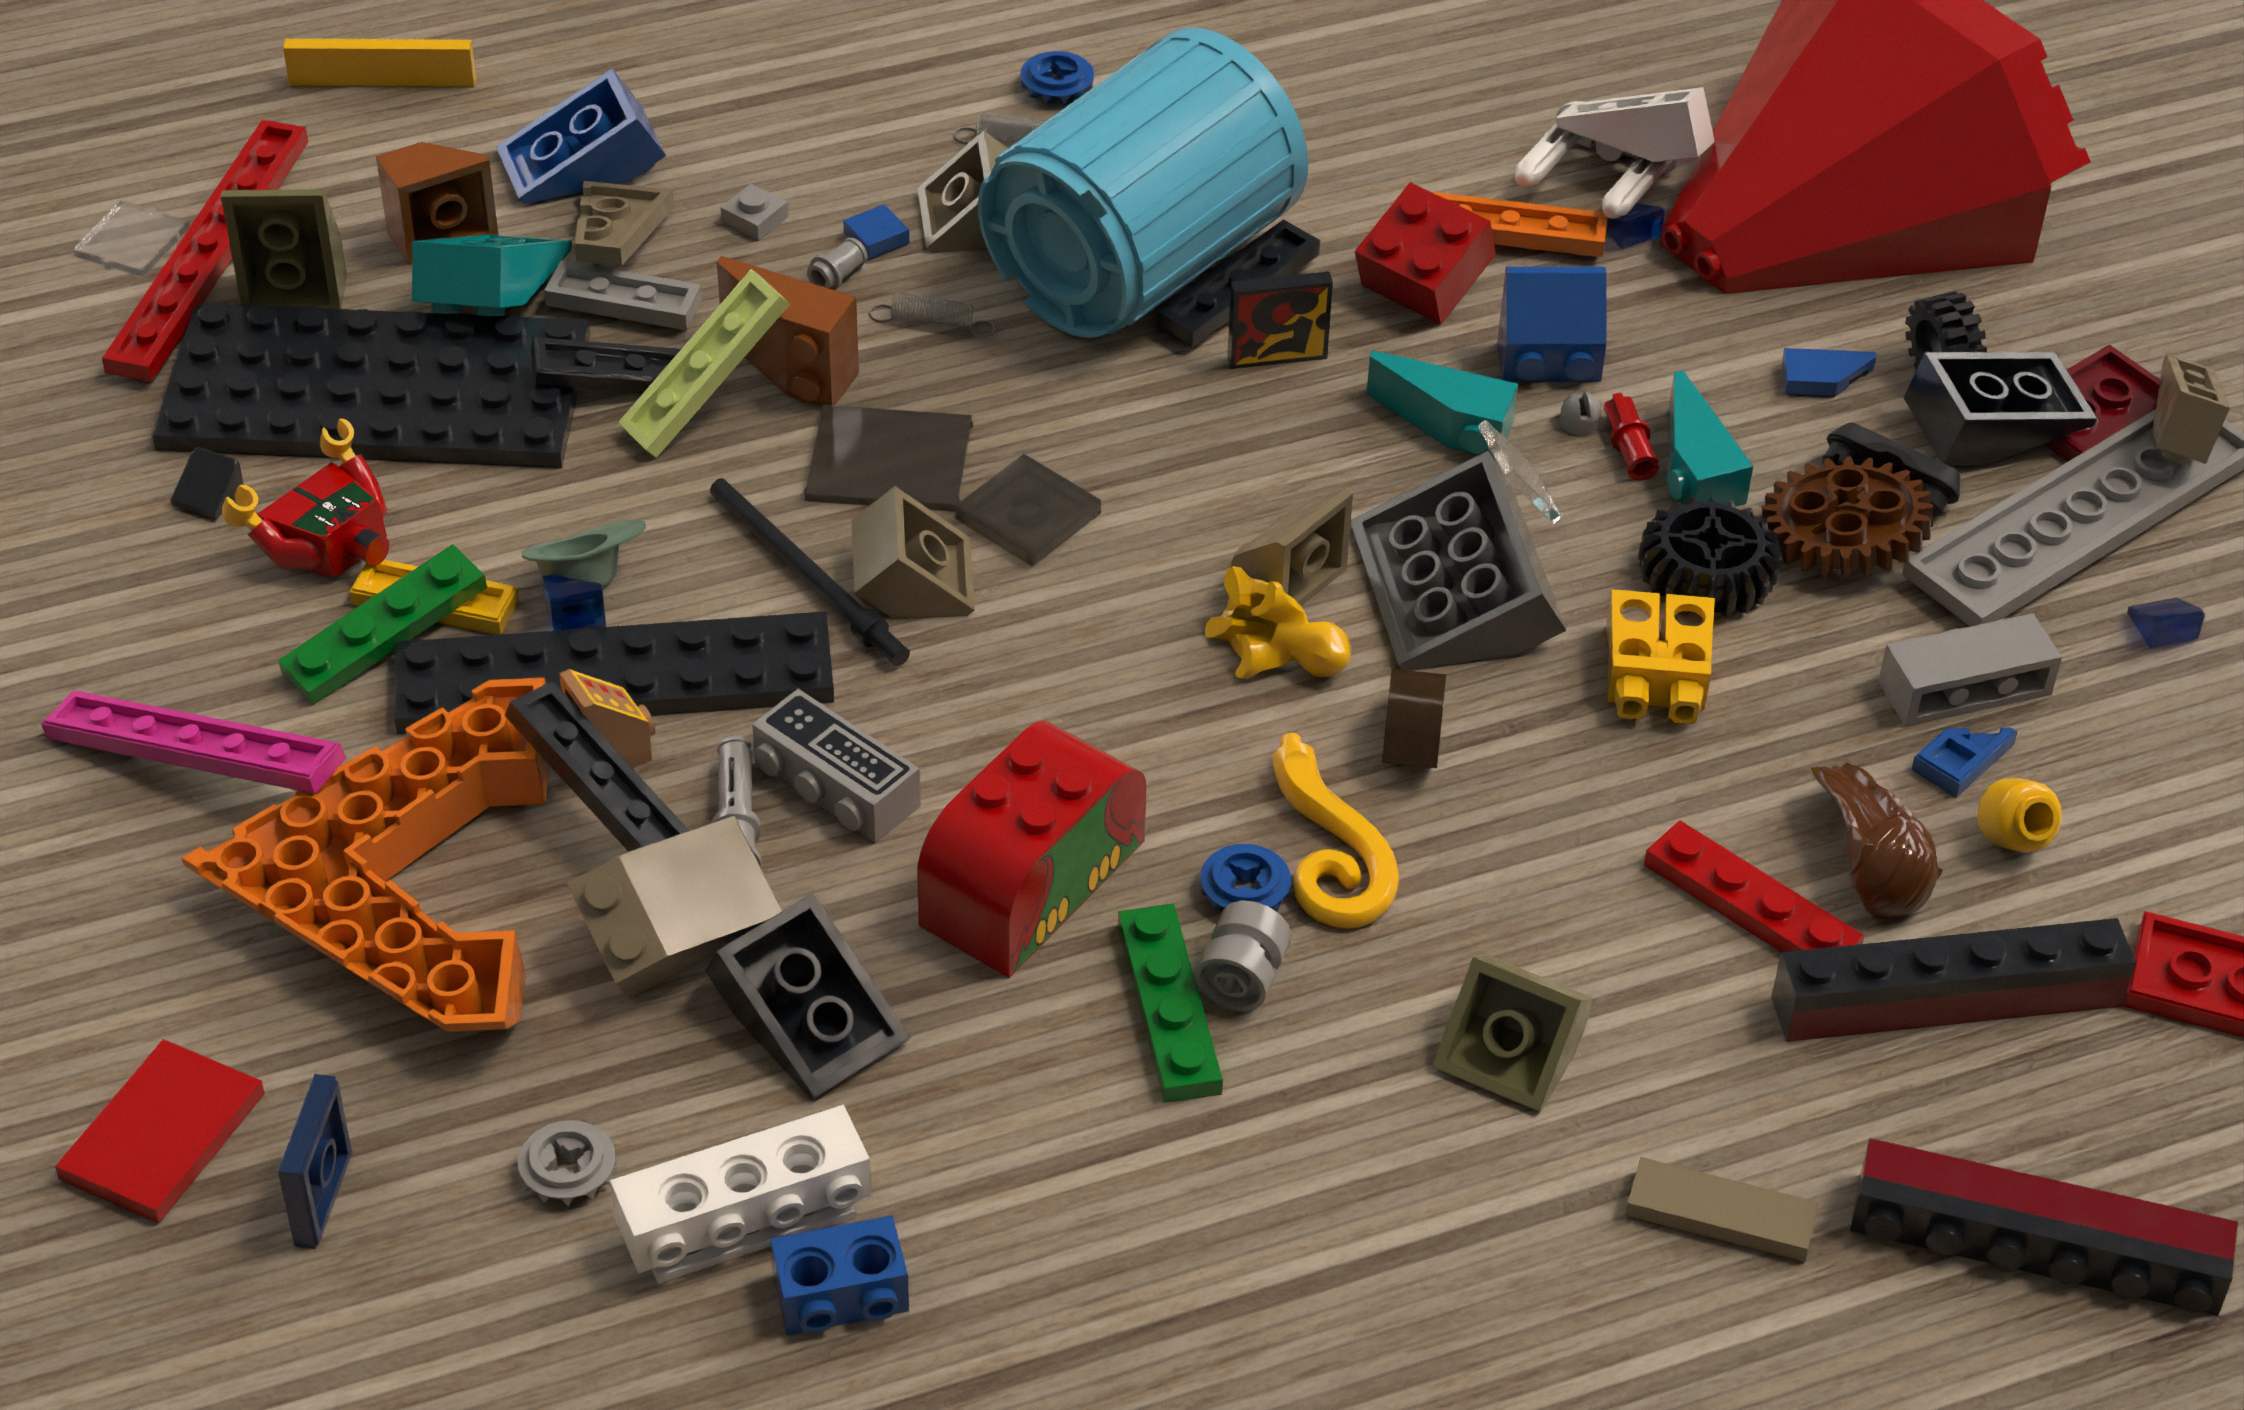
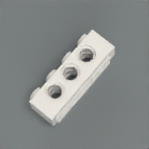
[610,1105,872,1284]

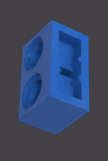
[770,1215,909,1335]

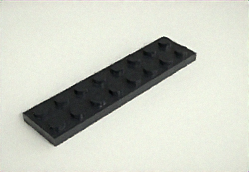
[394,611,834,734]

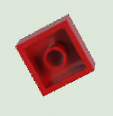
[1354,182,1496,325]

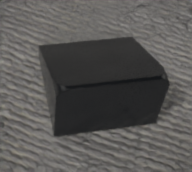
[171,447,244,520]

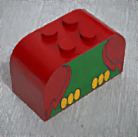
[917,720,1146,978]

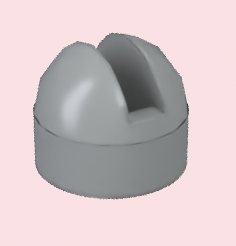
[1559,392,1601,436]

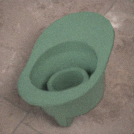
[522,519,646,603]

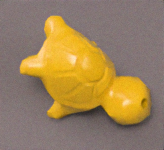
[1205,566,1351,679]

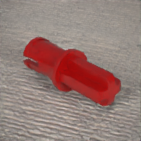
[1604,393,1660,481]

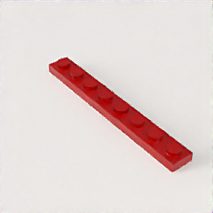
[102,119,308,382]

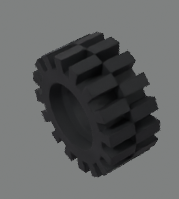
[1905,291,1987,370]

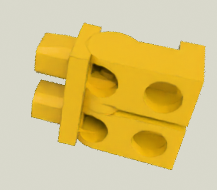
[1606,589,1715,724]

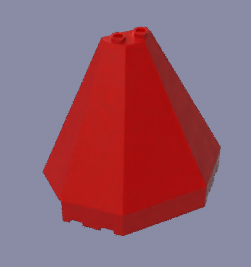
[1659,0,2091,294]

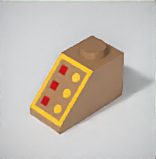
[559,669,656,768]

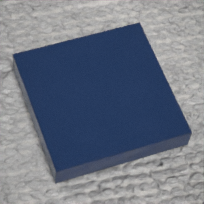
[278,1074,352,1249]

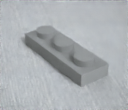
[544,260,702,330]

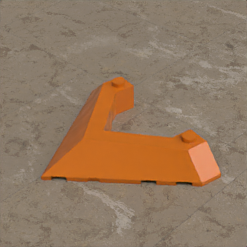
[181,678,550,1032]

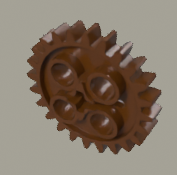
[1762,457,1933,578]

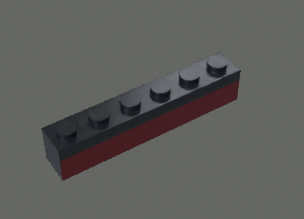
[1771,918,2136,1042]
[1850,1138,2238,1316]

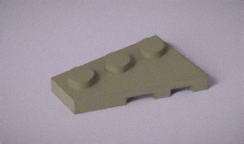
[574,181,674,269]

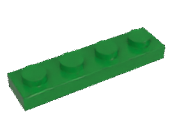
[278,544,488,705]
[1118,903,1223,1103]

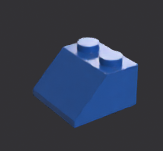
[1497,267,1607,382]

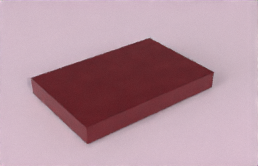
[2044,344,2160,462]

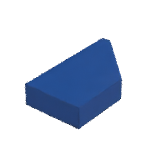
[1782,348,1877,396]
[1911,728,2017,798]

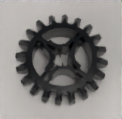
[1638,496,1782,619]

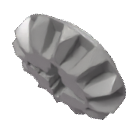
[518,1120,616,1207]

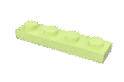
[618,269,790,458]

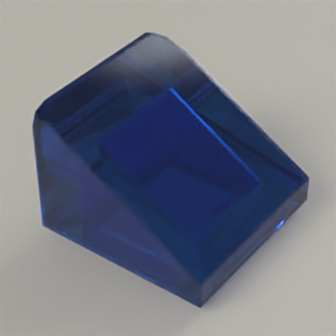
[1606,203,1665,249]
[542,575,606,631]
[2127,597,2205,648]

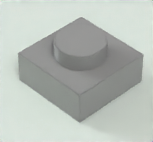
[720,184,789,241]

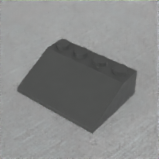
[1351,450,1566,670]

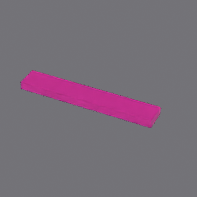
[41,690,346,794]

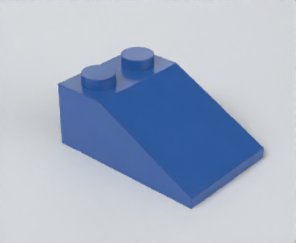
[496,68,666,204]

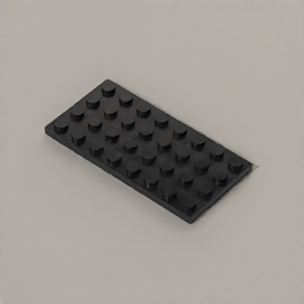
[152,303,590,468]

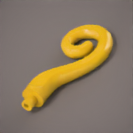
[1272,733,1399,929]

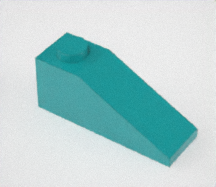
[1366,350,1518,460]
[1667,370,1753,507]

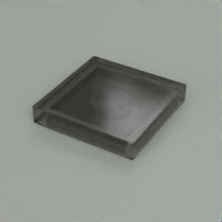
[955,454,1101,567]

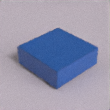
[843,204,910,259]

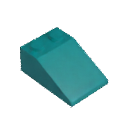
[412,234,572,316]

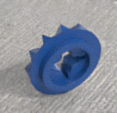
[1021,51,1094,105]
[1200,844,1291,912]

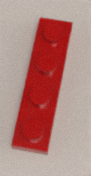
[1644,820,1865,952]

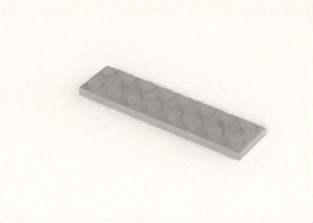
[1902,409,2244,626]

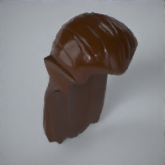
[1810,763,1943,918]

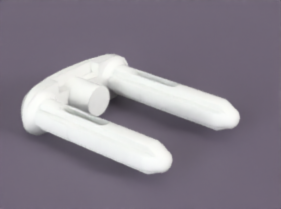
[1515,101,1678,219]

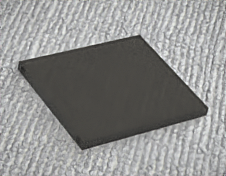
[804,405,974,512]

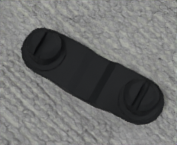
[1822,422,1960,517]

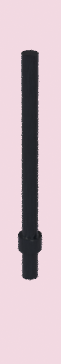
[710,478,910,666]

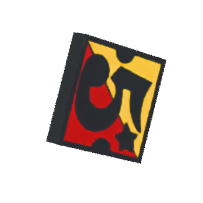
[1227,271,1333,369]

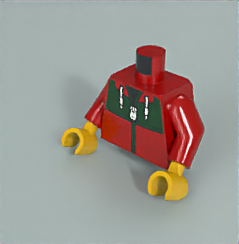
[222,419,390,577]

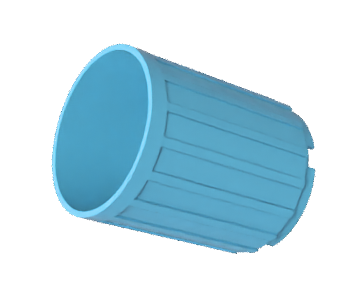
[978,27,1308,338]

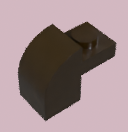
[1382,669,1446,768]

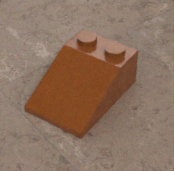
[716,256,859,409]

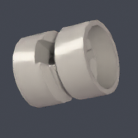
[1194,901,1292,1011]

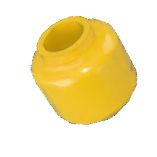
[1977,777,2062,853]

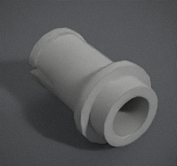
[807,237,868,290]

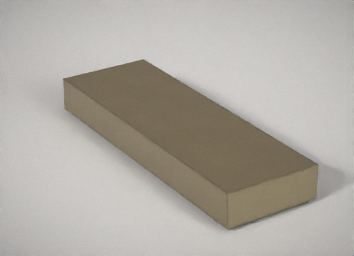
[1625,1157,1819,1262]

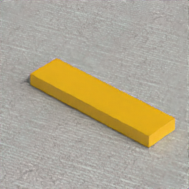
[283,39,476,87]

